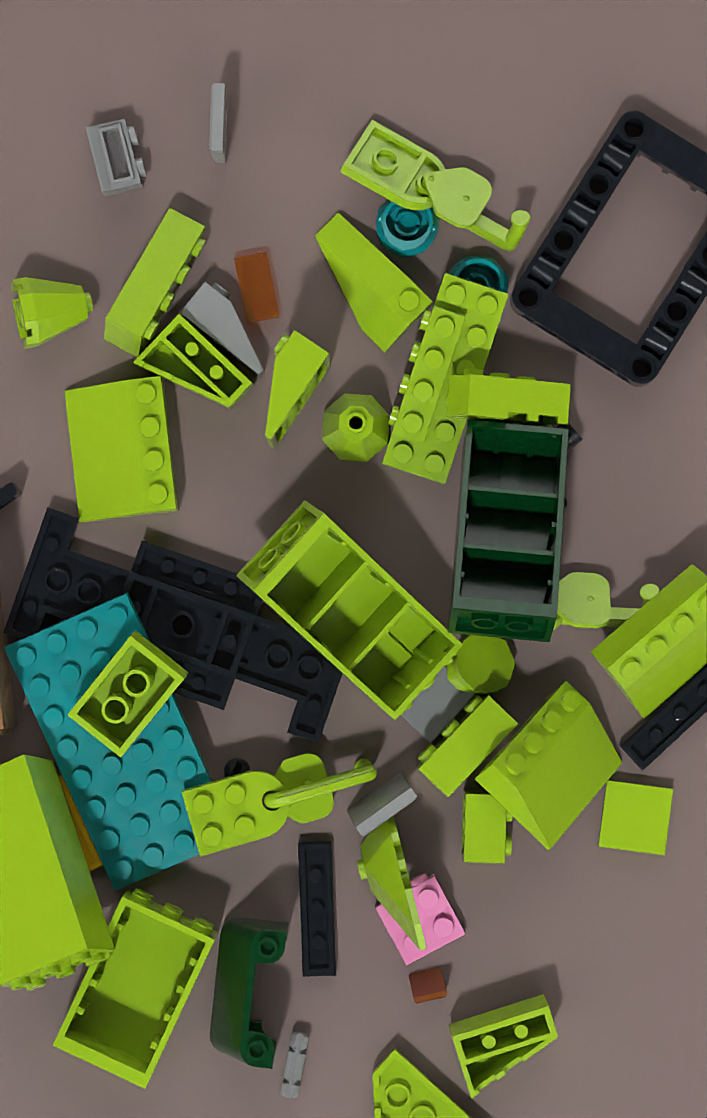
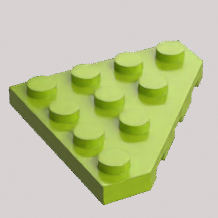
[372,1047,472,1118]

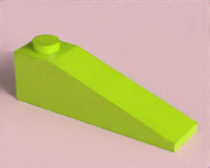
[315,213,433,353]
[357,815,427,950]

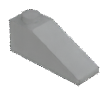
[180,282,264,378]

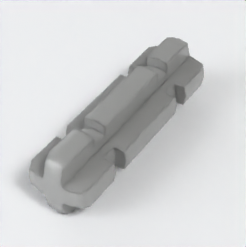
[280,1032,309,1099]

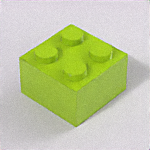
[461,790,513,864]

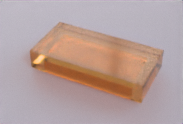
[234,252,280,324]

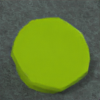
[447,635,515,694]

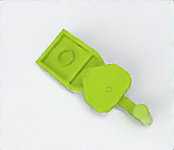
[340,120,531,251]
[553,572,660,630]
[181,753,377,857]

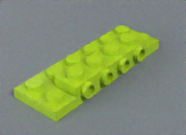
[382,273,509,484]

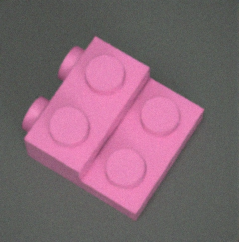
[375,872,465,966]

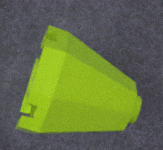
[11,277,93,349]
[322,393,390,462]

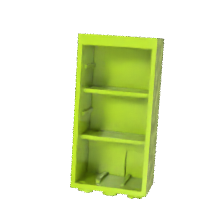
[236,500,463,720]
[0,754,115,991]

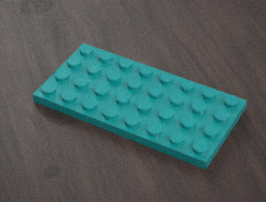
[4,593,213,890]

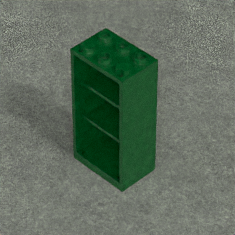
[448,419,569,642]

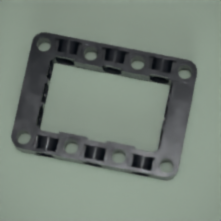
[510,111,707,387]

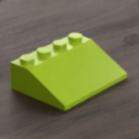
[265,330,330,449]
[64,376,179,523]
[590,564,707,718]
[475,681,622,850]

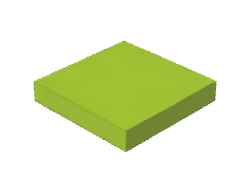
[597,780,673,856]

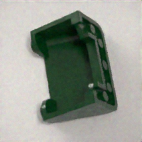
[210,917,289,1069]

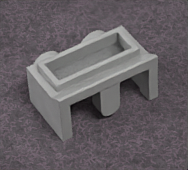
[85,118,147,197]

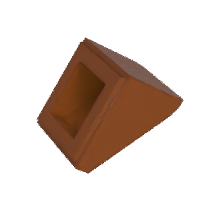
[409,968,447,1004]

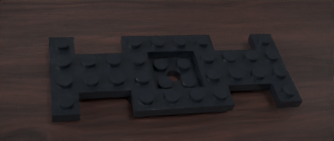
[3,507,343,743]

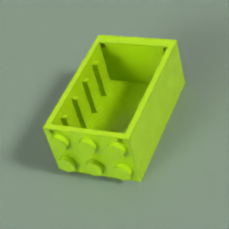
[52,888,218,1089]

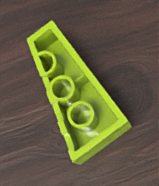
[104,208,207,357]

